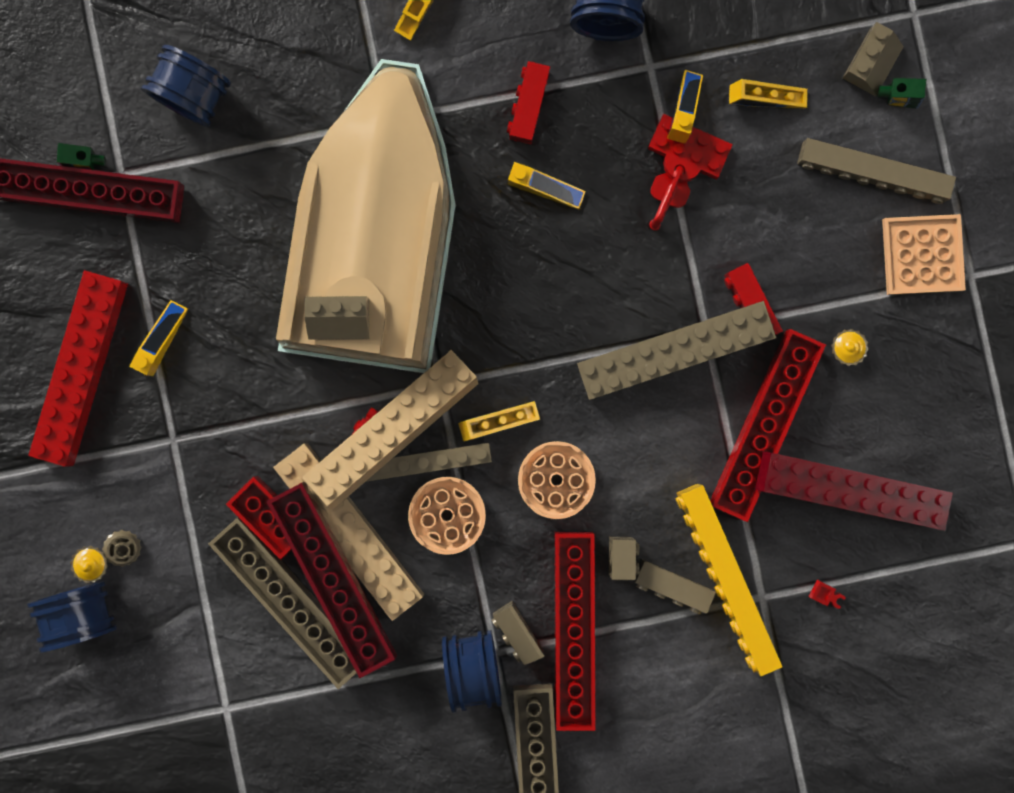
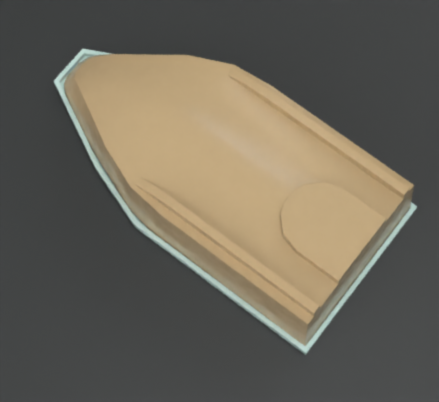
[276,59,456,373]

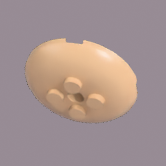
[518,441,595,519]
[408,477,486,555]

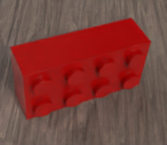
[226,476,292,560]

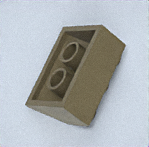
[843,22,904,97]
[305,296,369,340]
[492,601,544,665]

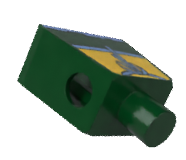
[878,78,927,109]
[56,143,106,170]

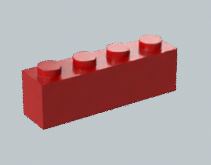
[507,61,550,145]
[724,263,783,335]

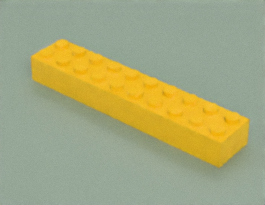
[675,484,782,676]

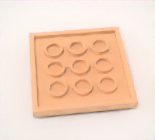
[882,214,966,295]

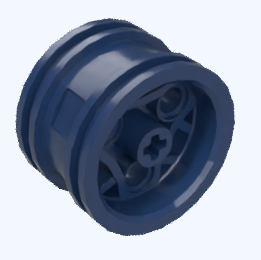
[570,0,645,41]
[141,44,231,127]
[27,581,117,652]
[442,630,502,713]

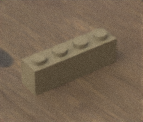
[633,559,716,614]

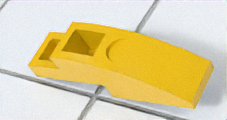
[394,0,434,41]

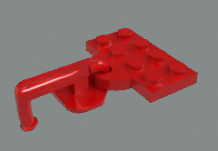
[648,114,733,230]

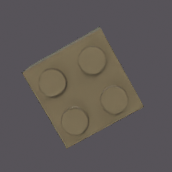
[609,537,639,580]

